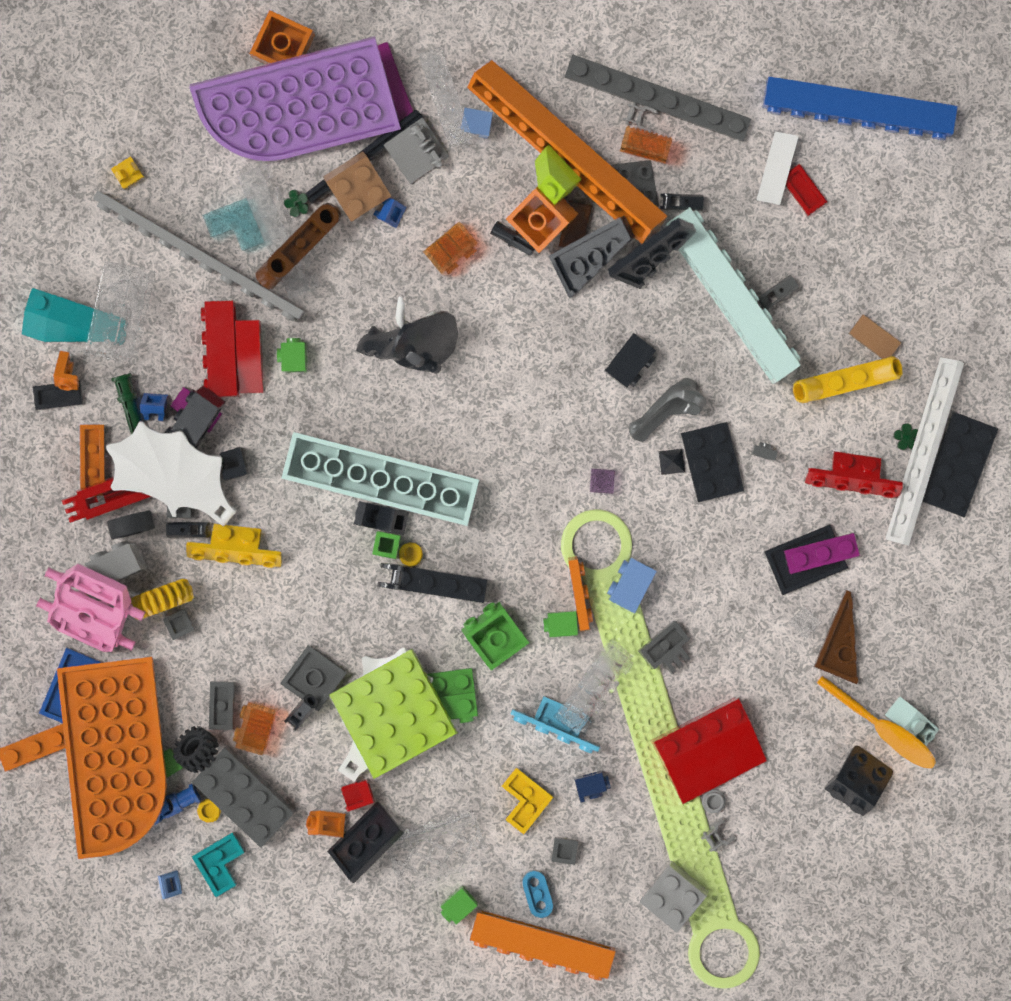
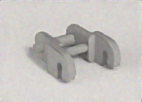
[623,103,658,133]
[701,818,736,852]

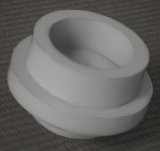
[702,789,726,813]

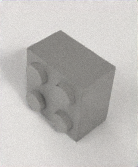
[85,540,147,582]
[640,861,709,933]

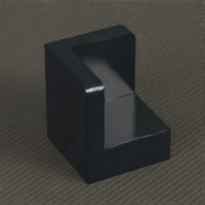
[219,447,249,480]

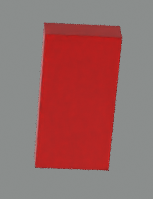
[785,164,827,216]

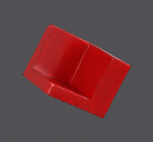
[341,778,375,812]

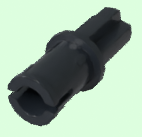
[490,221,535,256]

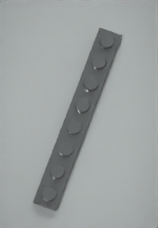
[564,54,751,142]

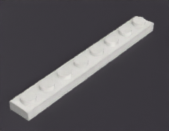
[885,357,964,546]

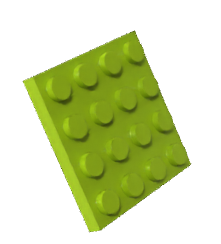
[329,649,458,779]

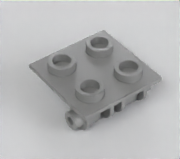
[384,118,449,184]

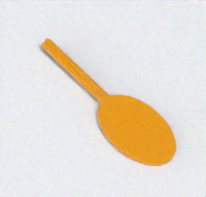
[817,676,936,769]

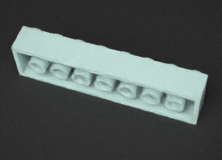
[664,208,801,384]
[282,432,479,526]

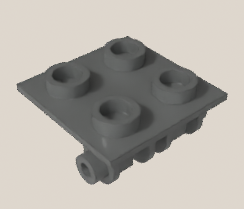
[611,160,659,207]

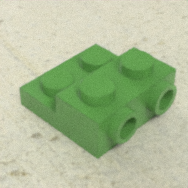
[461,602,529,671]
[426,668,478,723]

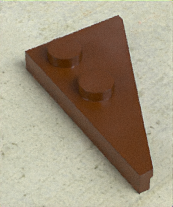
[814,590,858,685]

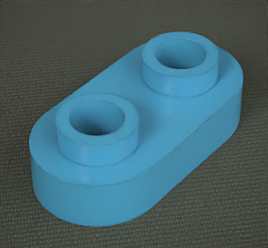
[522,870,553,918]

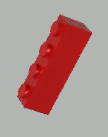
[201,300,239,397]

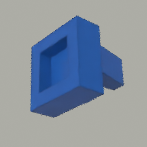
[373,198,407,228]
[140,393,168,421]

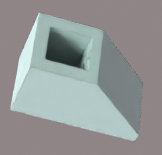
[885,697,939,746]

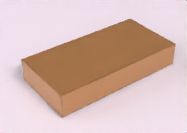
[848,314,901,359]

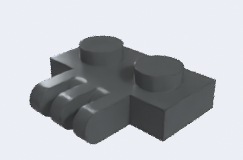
[638,621,690,675]

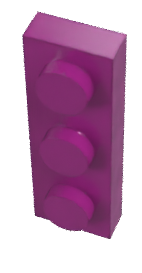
[784,533,860,574]

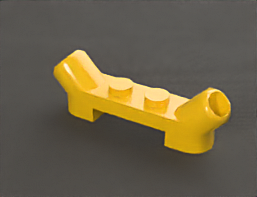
[792,356,903,404]

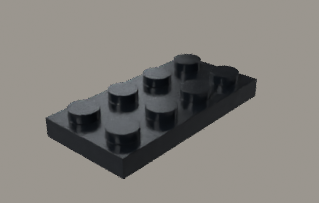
[922,412,999,518]

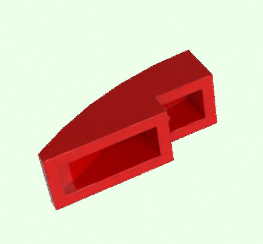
[235,320,263,393]

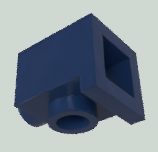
[574,770,611,803]

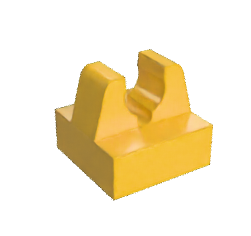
[111,156,144,190]

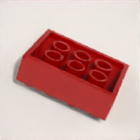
[650,697,767,804]

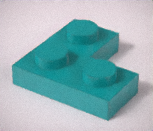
[192,832,245,897]

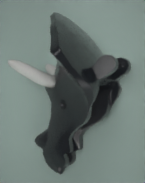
[356,296,458,374]

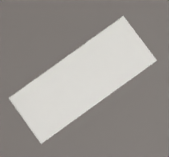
[757,132,799,205]

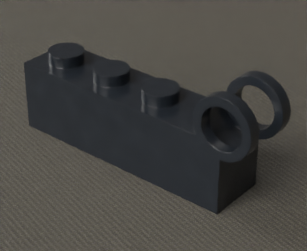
[377,563,488,603]

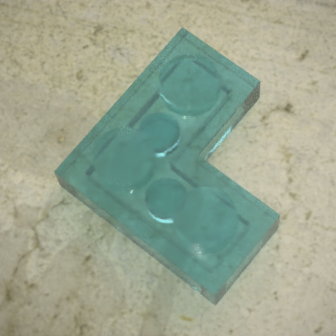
[202,198,265,251]

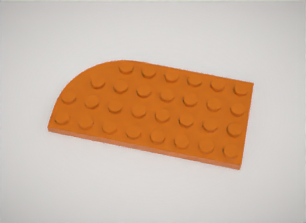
[57,657,167,859]

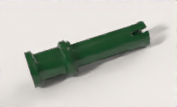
[111,373,142,435]

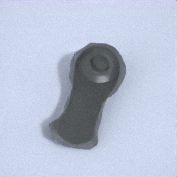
[629,378,706,442]

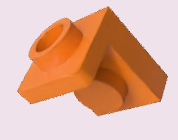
[53,351,79,391]
[306,810,345,838]

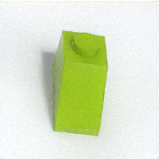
[535,145,582,205]

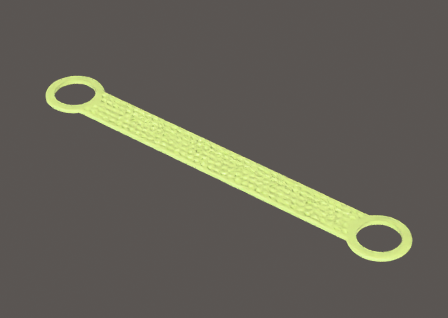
[561,509,760,989]

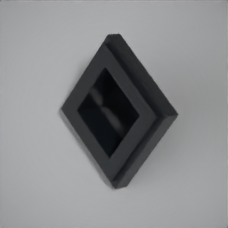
[658,449,685,475]

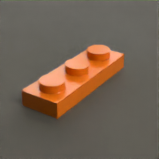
[79,425,105,496]
[568,556,593,631]
[0,724,66,772]

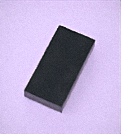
[32,381,83,410]

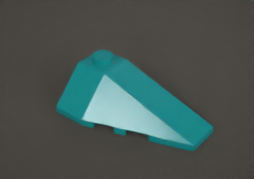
[22,288,127,342]

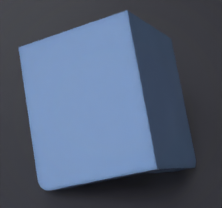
[461,108,493,139]

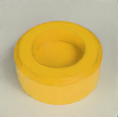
[399,542,423,566]
[197,798,221,823]

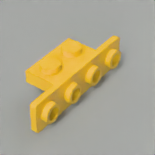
[186,524,282,568]

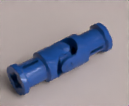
[155,783,202,825]

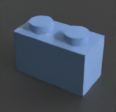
[607,557,657,613]

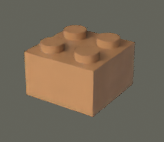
[323,152,391,222]

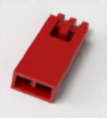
[61,477,152,523]

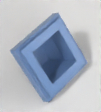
[158,870,182,899]

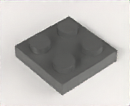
[280,645,347,712]

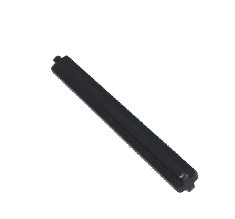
[306,110,424,204]

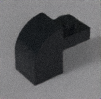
[354,501,409,535]

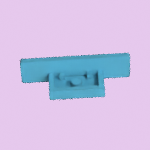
[510,696,600,754]

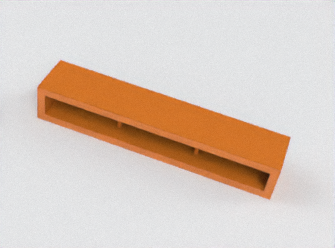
[470,909,616,981]

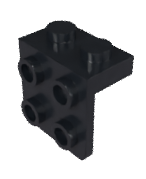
[824,745,893,816]

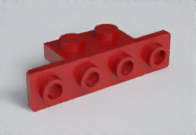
[805,451,903,498]

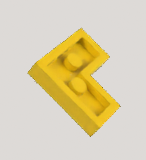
[501,767,553,834]

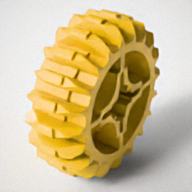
[131,578,194,620]

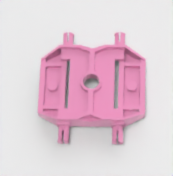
[36,564,145,652]

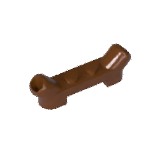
[256,203,341,289]

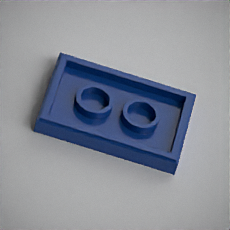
[39,648,103,723]

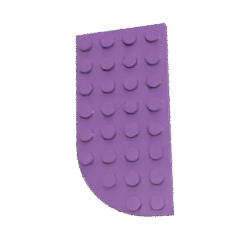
[189,36,401,161]

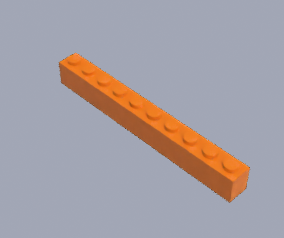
[467,60,668,244]

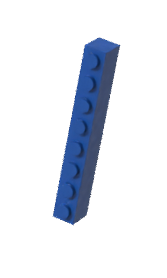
[762,76,958,140]

